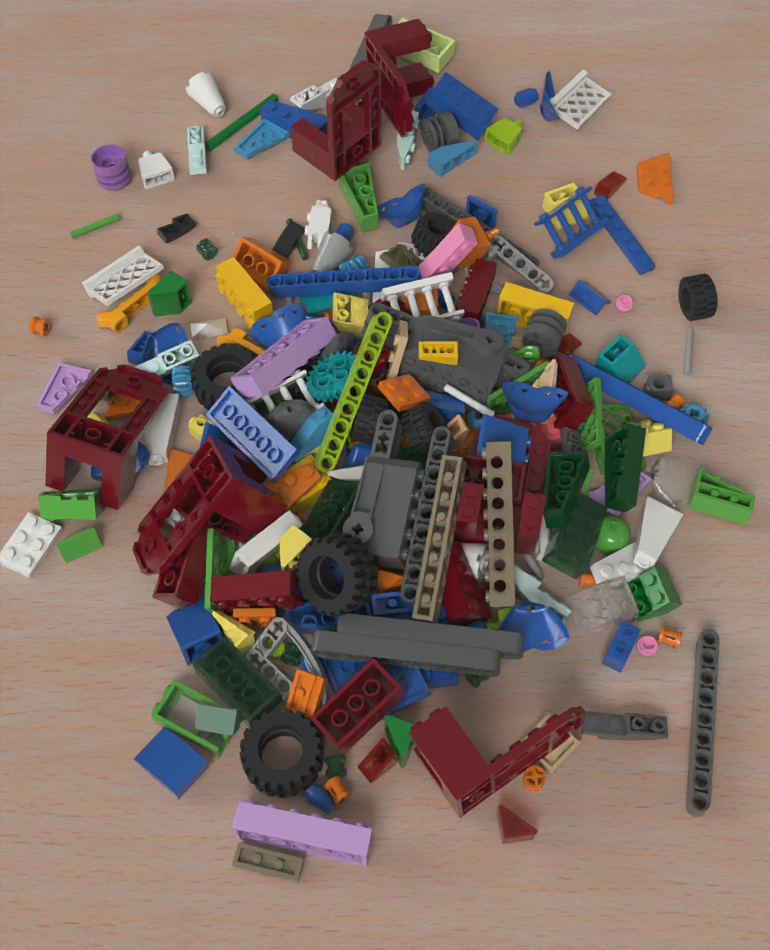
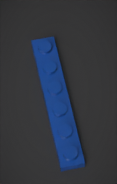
[589,195,656,275]

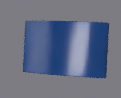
[134,727,209,799]

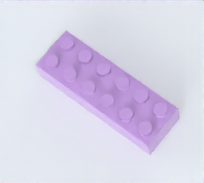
[230,317,337,398]
[232,799,372,866]

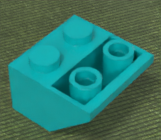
[595,334,646,383]

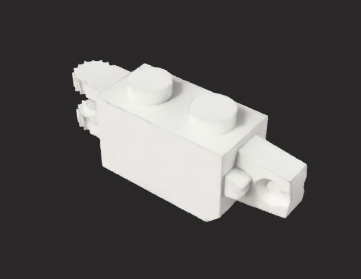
[305,200,332,249]

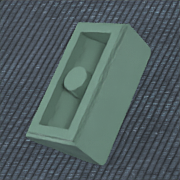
[195,703,240,735]

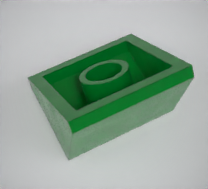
[384,715,414,769]

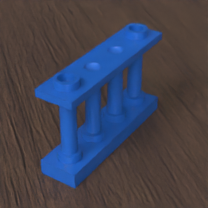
[534,186,610,259]

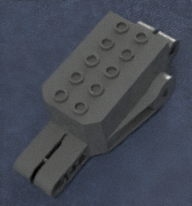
[361,303,529,415]
[343,410,425,576]

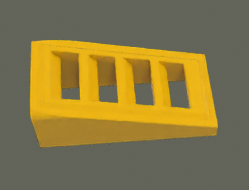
[419,341,458,365]

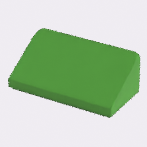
[57,527,102,563]

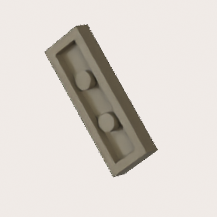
[232,842,304,883]

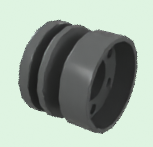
[420,111,460,152]
[521,309,567,358]

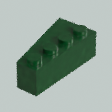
[605,423,646,513]
[543,451,590,528]

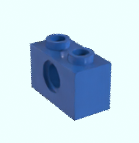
[602,620,641,673]

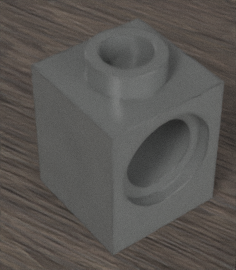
[644,375,674,401]

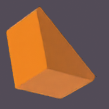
[376,567,413,594]

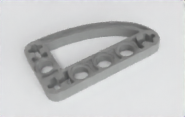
[464,235,555,296]
[246,617,330,724]

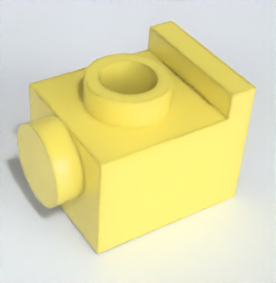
[188,414,217,442]

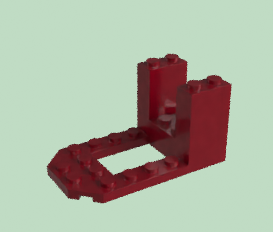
[364,18,434,138]
[290,60,381,181]
[45,364,170,510]
[455,416,552,556]
[132,435,288,576]
[408,705,586,818]

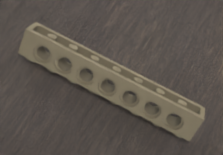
[482,441,515,607]
[412,455,467,624]

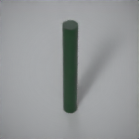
[286,219,309,260]

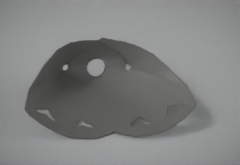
[320,332,358,360]
[266,400,317,442]

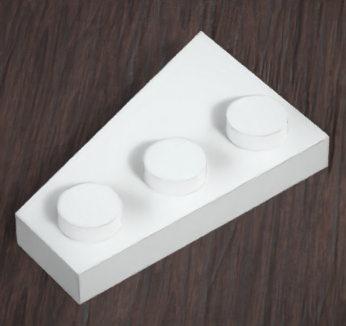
[590,542,647,585]

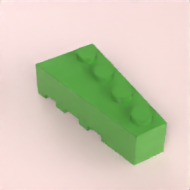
[339,163,378,233]

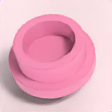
[615,295,633,312]
[637,636,658,656]

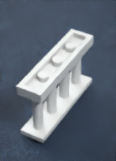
[380,272,465,322]
[244,370,326,414]

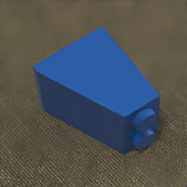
[476,414,532,466]
[166,599,225,665]

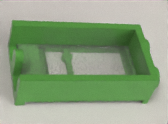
[151,680,242,758]

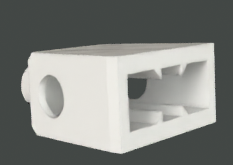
[138,151,175,189]

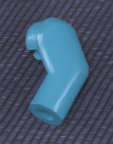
[467,411,482,430]

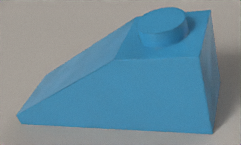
[428,140,478,177]
[291,406,341,463]

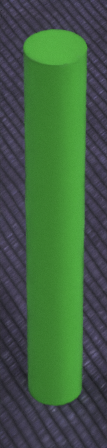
[70,214,120,238]

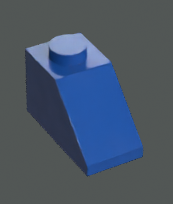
[368,591,414,616]

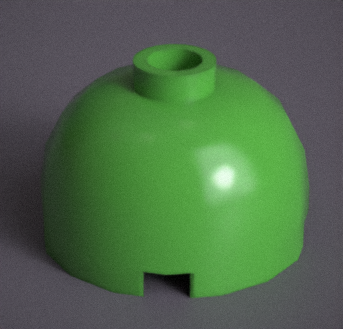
[590,515,630,556]

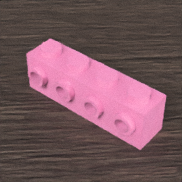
[418,223,478,279]

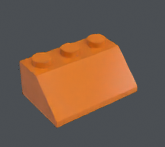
[234,237,292,293]

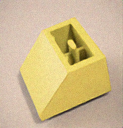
[542,182,588,230]
[333,292,368,340]
[618,419,672,457]
[279,525,312,575]

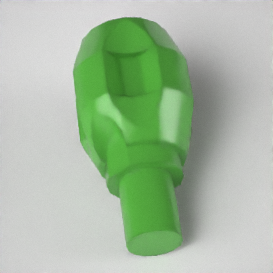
[508,345,540,362]

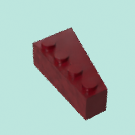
[455,258,497,324]

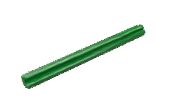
[205,93,279,150]

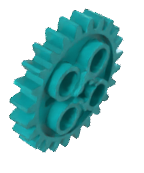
[305,350,364,403]

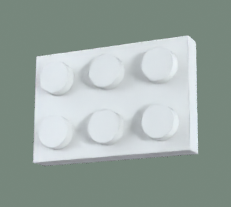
[0,512,63,578]

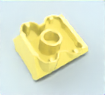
[212,610,256,655]

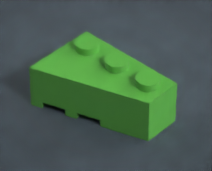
[688,466,755,525]
[38,488,103,521]

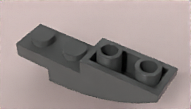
[581,711,668,741]

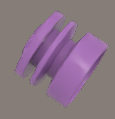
[90,144,132,190]

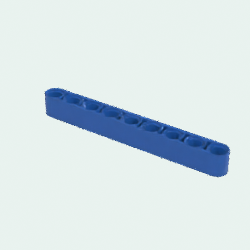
[266,266,422,298]
[567,352,713,445]

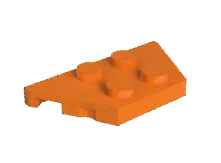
[637,153,673,205]

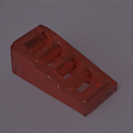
[594,171,627,200]

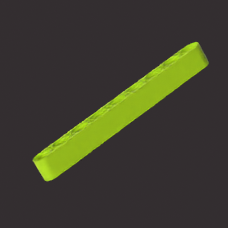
[314,312,392,473]

